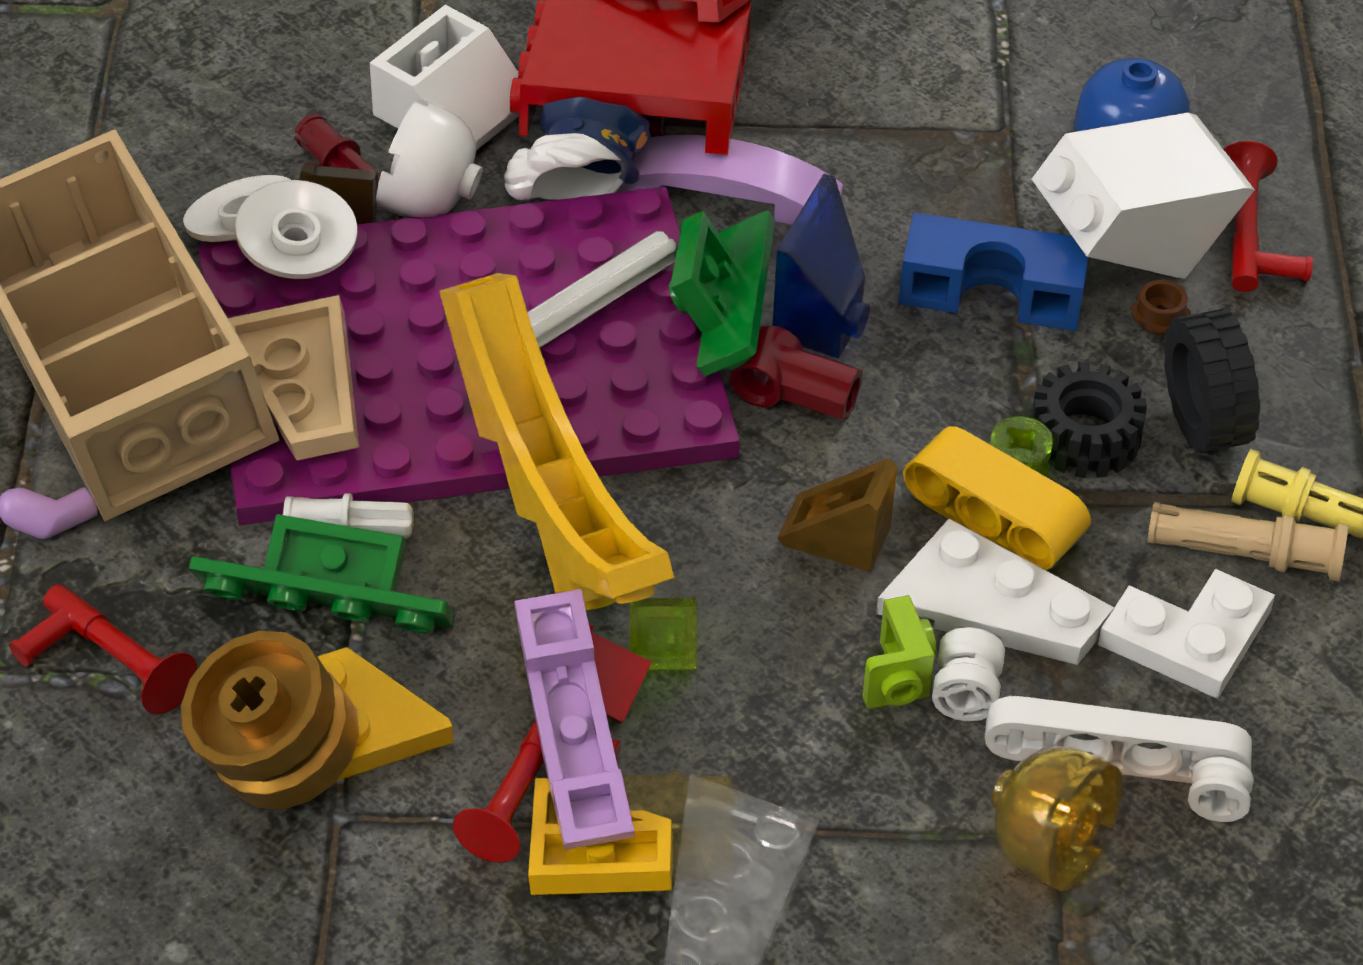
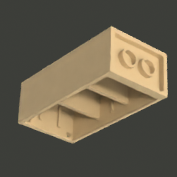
[0,129,280,522]

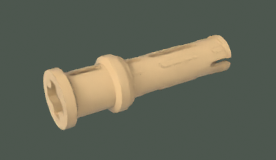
[1147,502,1349,582]

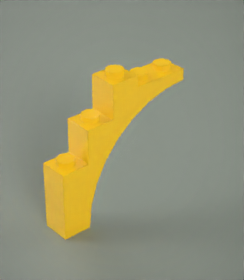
[439,273,675,610]

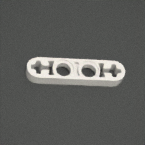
[985,696,1252,783]

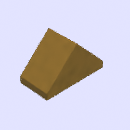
[777,458,897,572]

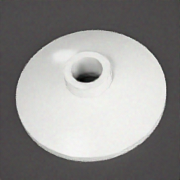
[183,175,291,242]
[235,180,357,279]

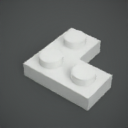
[1098,569,1275,699]

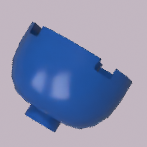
[1074,58,1190,132]

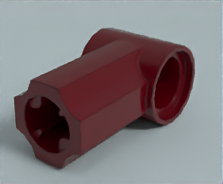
[730,325,863,420]

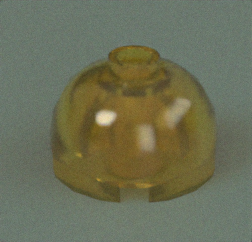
[991,746,1123,891]

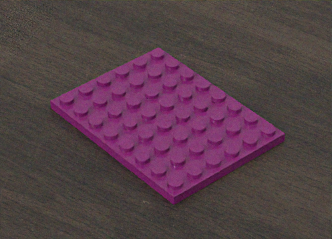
[198,187,740,526]

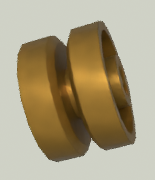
[181,631,359,810]

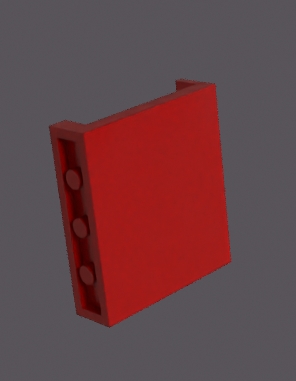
[510,0,752,155]

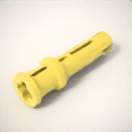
[1231,449,1363,539]

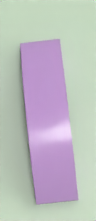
[616,135,843,231]
[514,589,634,850]

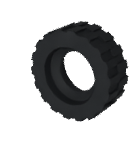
[1164,309,1260,453]

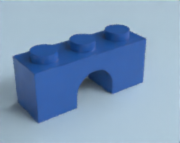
[898,212,1089,331]

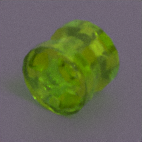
[989,416,1053,478]

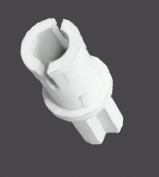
[283,493,414,539]

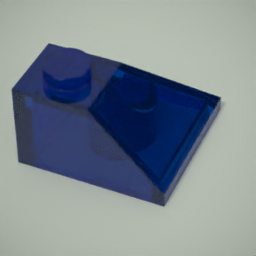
[772,173,870,359]

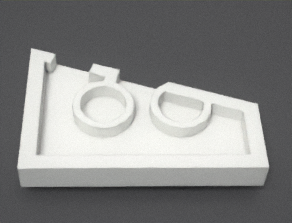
[876,519,1114,665]

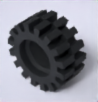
[1029,362,1147,478]

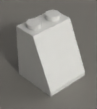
[1032,113,1255,279]

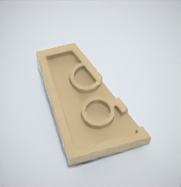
[228,295,359,460]

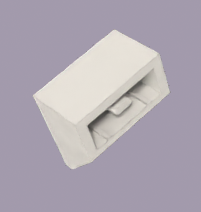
[370,5,519,150]

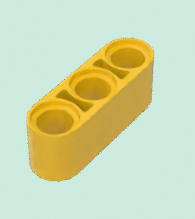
[903,426,1091,570]

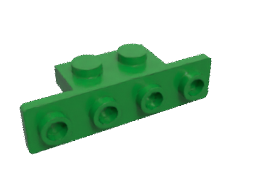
[669,210,775,376]
[188,514,455,634]

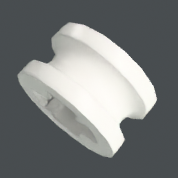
[1188,757,1254,822]

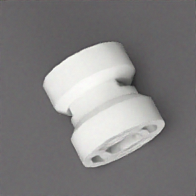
[932,627,1005,722]

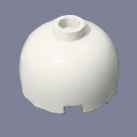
[376,99,483,218]

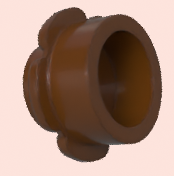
[1131,280,1191,335]

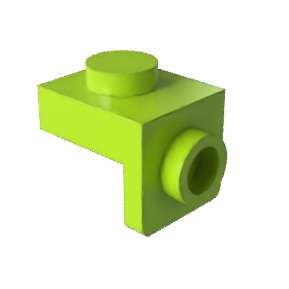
[862,595,936,709]

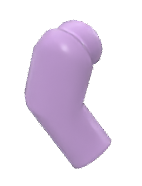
[0,487,98,539]

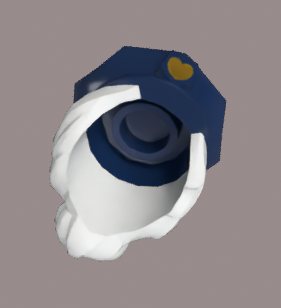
[504,96,651,201]

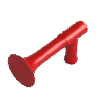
[1223,141,1313,292]
[9,584,197,715]
[452,720,621,863]

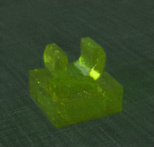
[629,598,697,670]

